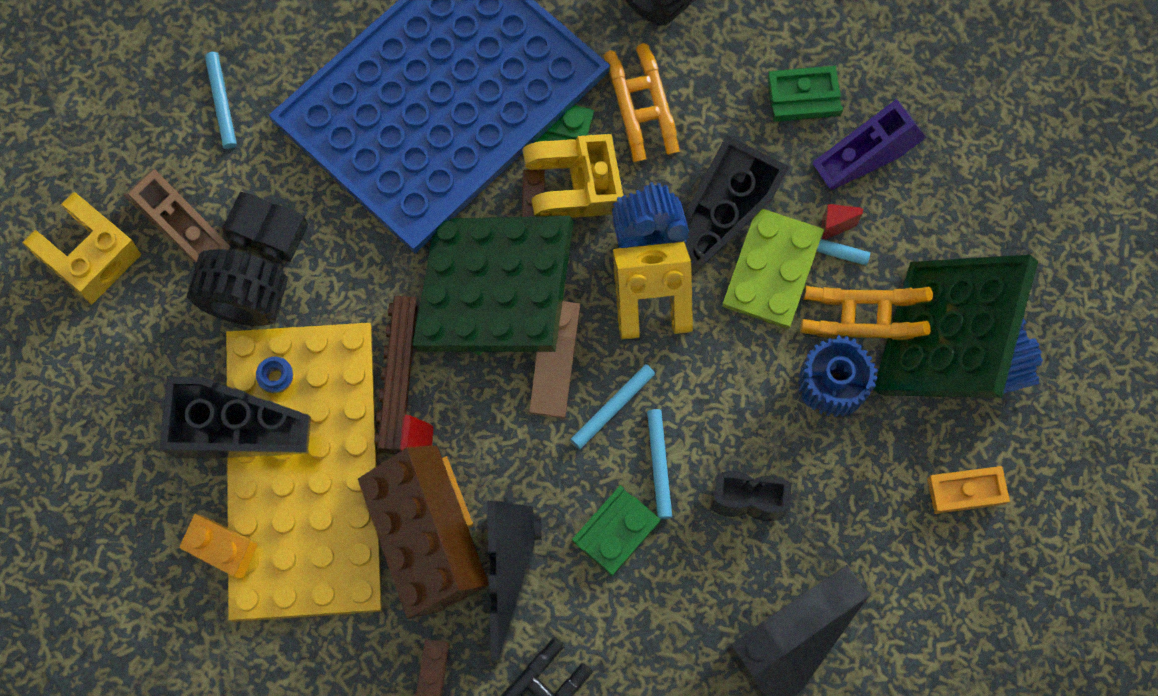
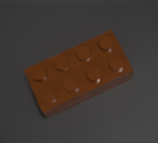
[358,445,489,619]

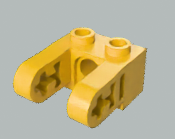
[522,134,623,218]
[22,192,142,305]
[613,242,693,340]

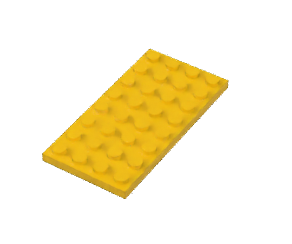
[226,323,382,622]

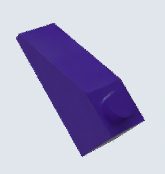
[812,99,927,190]

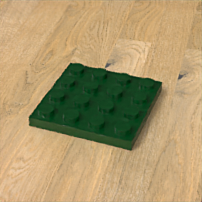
[413,216,574,352]
[873,254,1038,398]

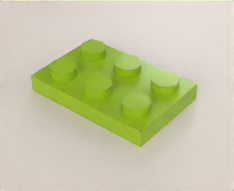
[722,209,824,329]

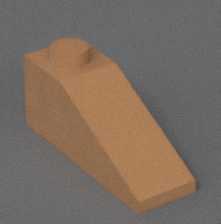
[124,169,231,263]
[529,301,580,419]

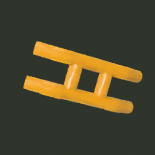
[603,43,680,162]
[800,286,933,340]

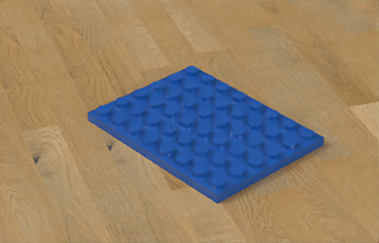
[269,0,610,254]

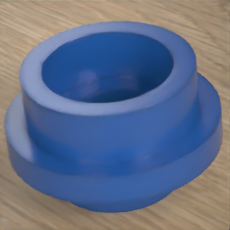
[256,356,293,393]

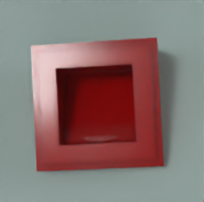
[821,204,863,240]
[400,415,434,451]

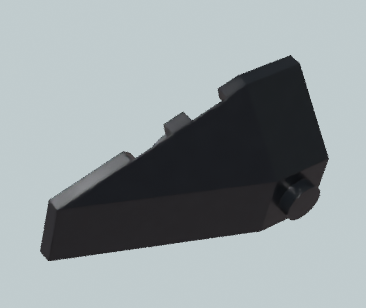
[685,135,790,276]
[159,376,311,459]
[487,500,542,665]
[726,565,869,696]

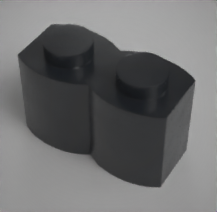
[222,192,308,263]
[710,471,792,521]

